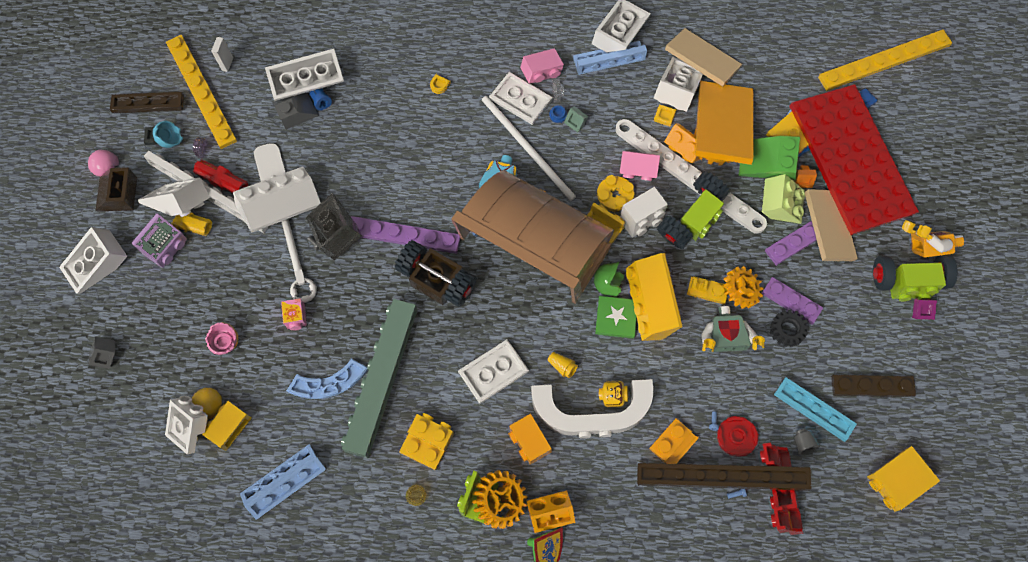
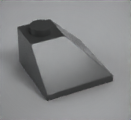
[273,92,318,130]

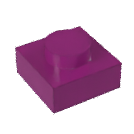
[912,299,937,320]

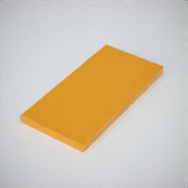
[695,81,753,165]

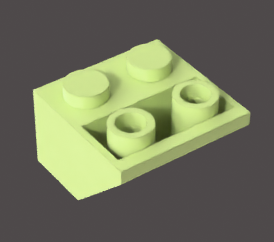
[762,174,805,224]

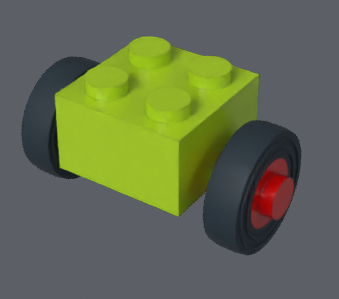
[873,254,958,302]

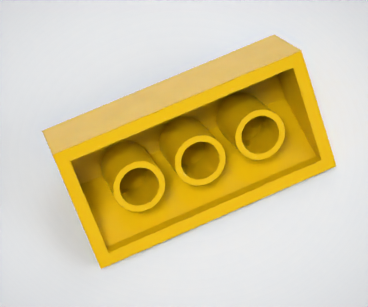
[626,253,683,341]

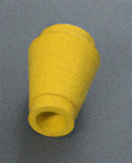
[548,352,578,378]

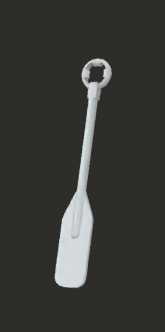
[254,144,317,303]

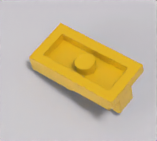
[687,276,727,305]

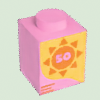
[281,298,307,330]

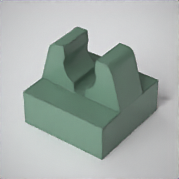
[564,106,588,132]

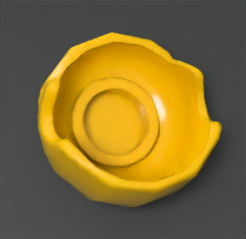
[191,387,222,420]

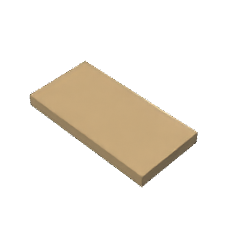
[665,28,742,87]
[804,189,858,261]

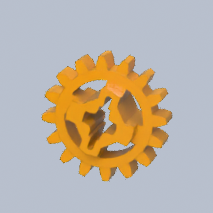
[723,266,763,309]

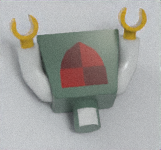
[701,306,765,352]

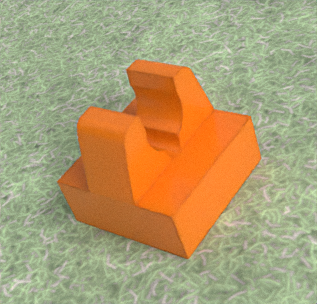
[793,165,817,188]

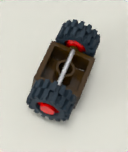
[395,240,477,307]

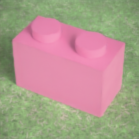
[520,48,564,84]
[620,150,660,181]

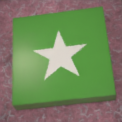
[595,296,636,339]

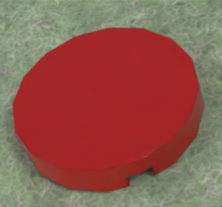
[717,416,758,457]

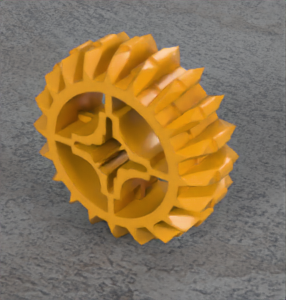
[472,470,528,529]

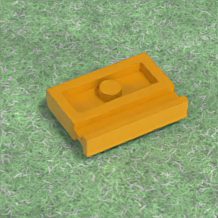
[649,418,699,464]

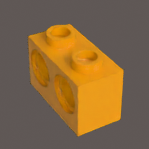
[527,490,576,533]

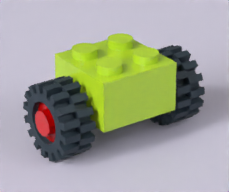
[657,171,730,249]

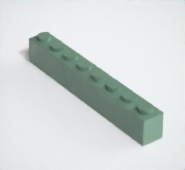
[341,299,418,459]

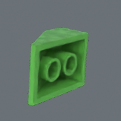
[739,136,800,180]

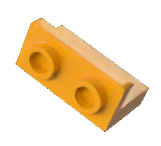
[664,123,700,163]

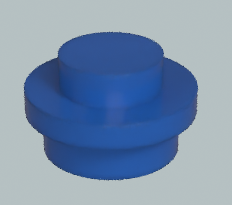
[549,105,567,123]

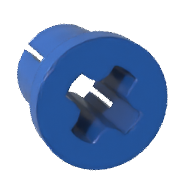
[310,88,332,111]

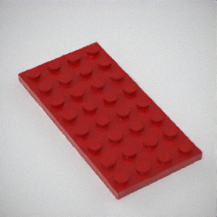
[789,84,919,235]

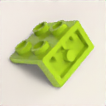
[457,470,499,524]

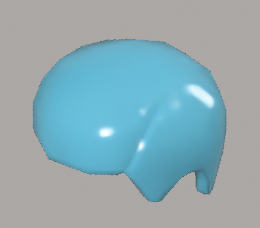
[153,120,183,148]

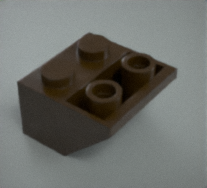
[95,167,137,212]

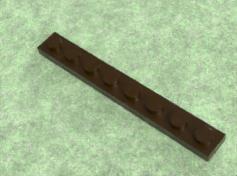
[637,463,812,491]

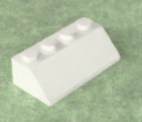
[265,49,344,101]
[233,167,321,233]

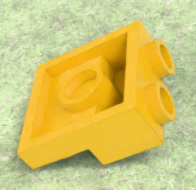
[399,413,454,471]

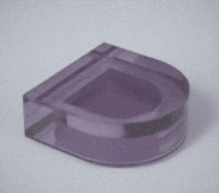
[193,137,208,159]

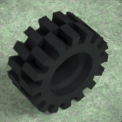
[770,310,809,347]

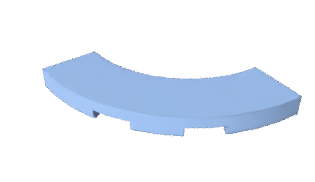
[286,358,368,399]

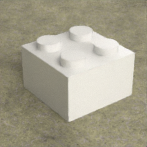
[620,187,668,238]

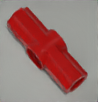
[193,159,249,193]

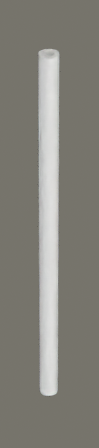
[482,96,576,201]

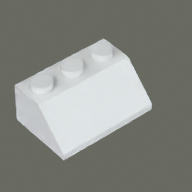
[592,0,650,53]

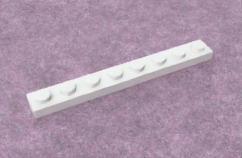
[144,151,268,233]

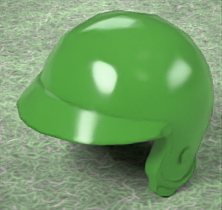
[594,261,624,297]

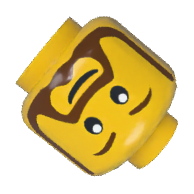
[599,381,628,407]

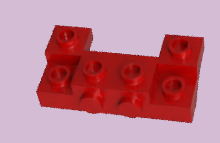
[760,443,804,535]

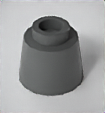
[794,428,821,455]

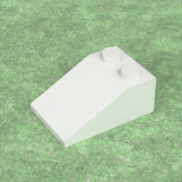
[654,57,703,112]
[138,177,210,217]
[59,227,127,294]

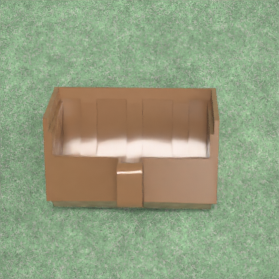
[451,170,614,304]

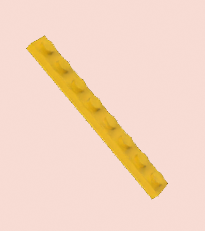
[818,30,952,91]
[166,35,237,149]

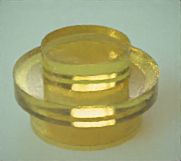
[406,485,427,506]

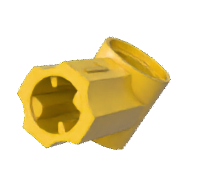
[171,212,212,236]

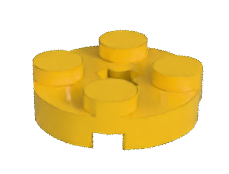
[597,175,634,212]

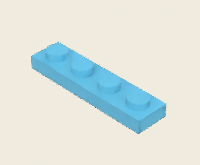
[774,377,857,442]

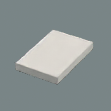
[489,72,553,125]
[458,339,529,404]

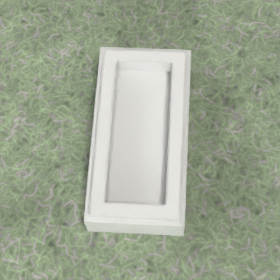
[211,37,233,72]

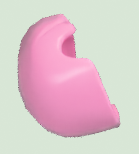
[88,150,119,177]

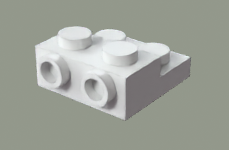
[165,396,207,455]

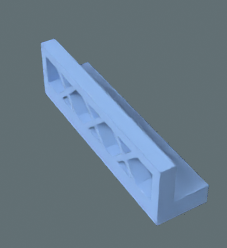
[573,41,647,75]
[240,444,326,520]

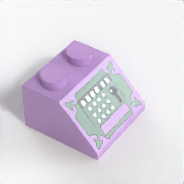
[132,214,187,268]

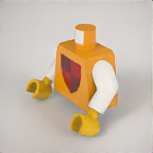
[902,220,964,257]

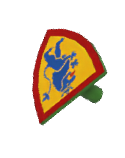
[527,527,563,562]

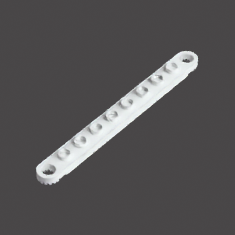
[615,119,767,234]

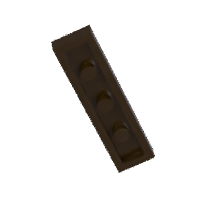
[109,92,184,113]
[831,375,916,397]

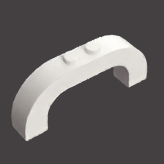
[531,379,653,438]

